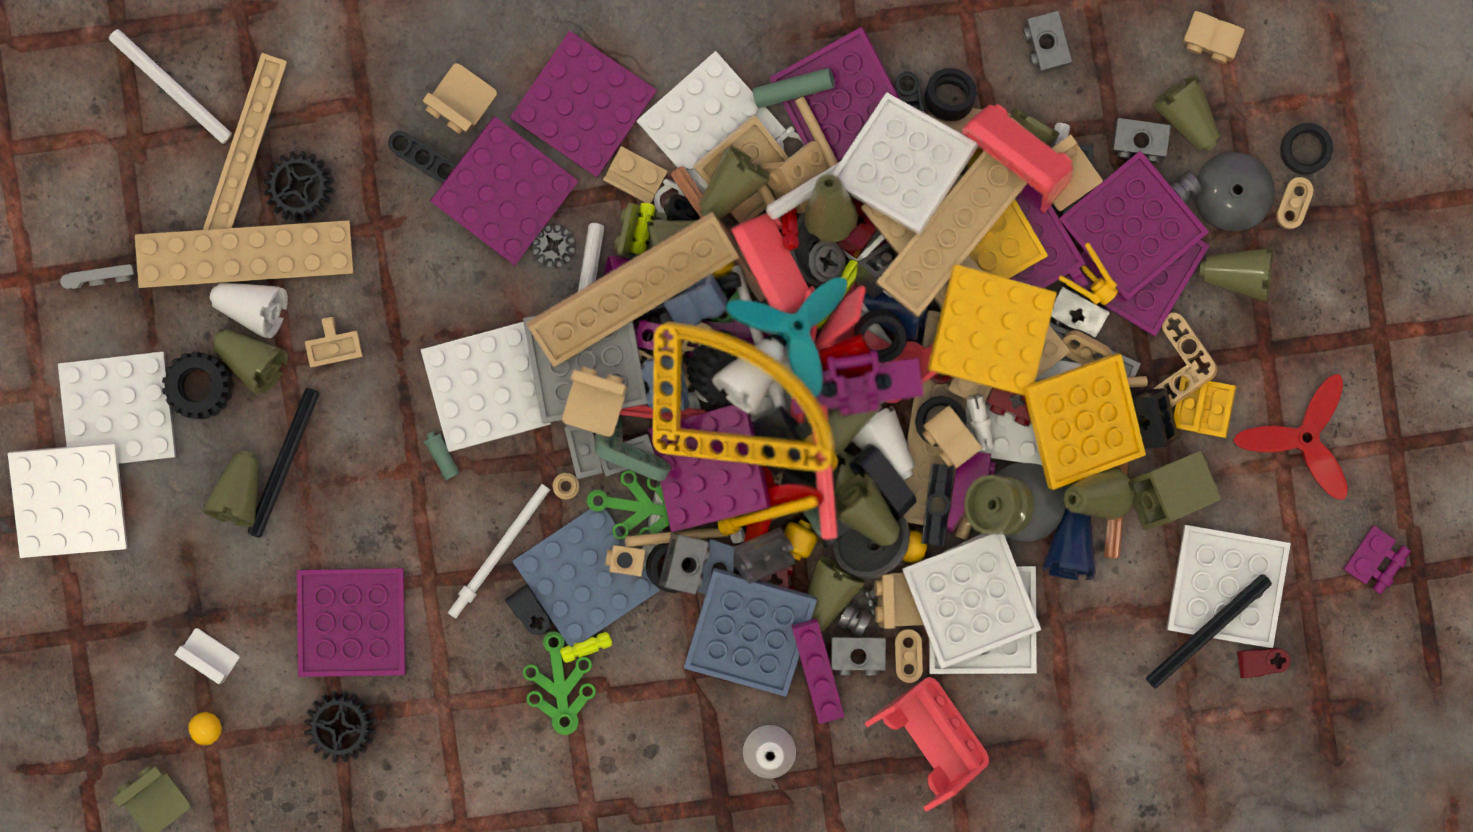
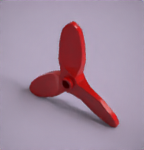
[1233,374,1348,500]
[744,465,824,542]

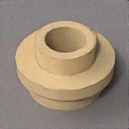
[553,473,579,499]

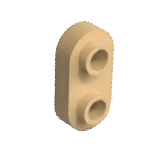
[1276,177,1314,229]
[1062,330,1112,365]
[895,629,923,683]

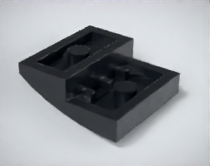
[752,405,810,476]

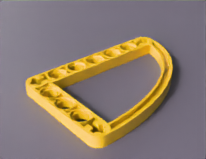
[653,322,835,471]

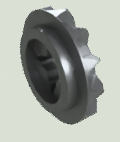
[532,225,575,267]
[806,241,845,283]

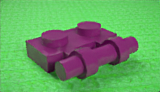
[1343,525,1411,595]

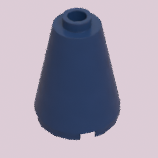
[863,291,931,343]
[1042,508,1096,580]

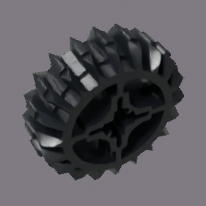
[263,151,335,223]
[304,690,376,763]

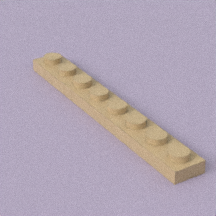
[203,53,288,230]

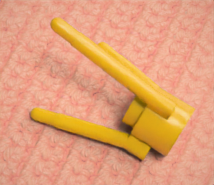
[1059,243,1118,305]

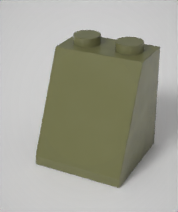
[1128,451,1221,530]

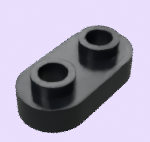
[664,194,701,221]

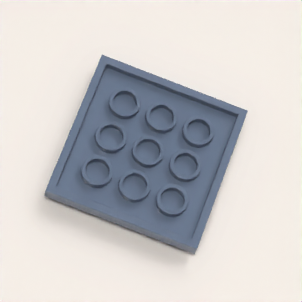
[512,502,660,647]
[684,568,817,697]

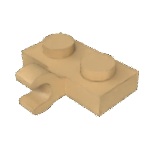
[305,317,363,368]

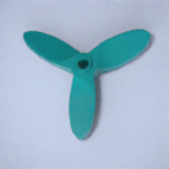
[725,277,847,398]

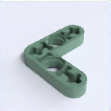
[595,417,671,481]

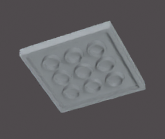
[523,315,648,424]

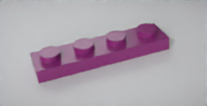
[791,618,845,724]

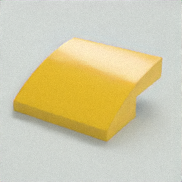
[1174,376,1237,439]

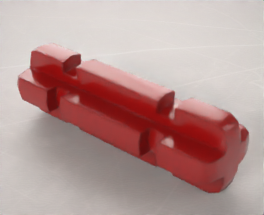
[781,207,799,251]

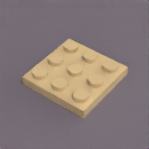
[693,115,789,224]

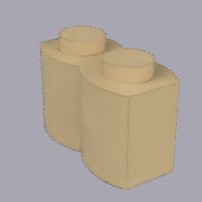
[1182,11,1245,64]
[922,406,982,468]

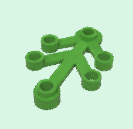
[586,470,669,539]
[523,631,596,735]

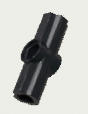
[921,464,954,546]

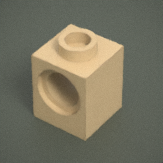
[605,545,646,576]

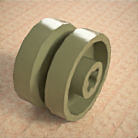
[964,475,1034,535]

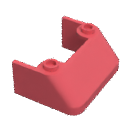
[962,104,1073,214]
[730,213,815,314]
[814,285,937,403]
[865,677,989,812]

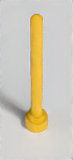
[718,497,817,536]

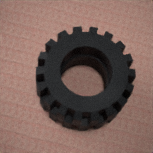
[686,333,740,407]
[162,352,234,419]

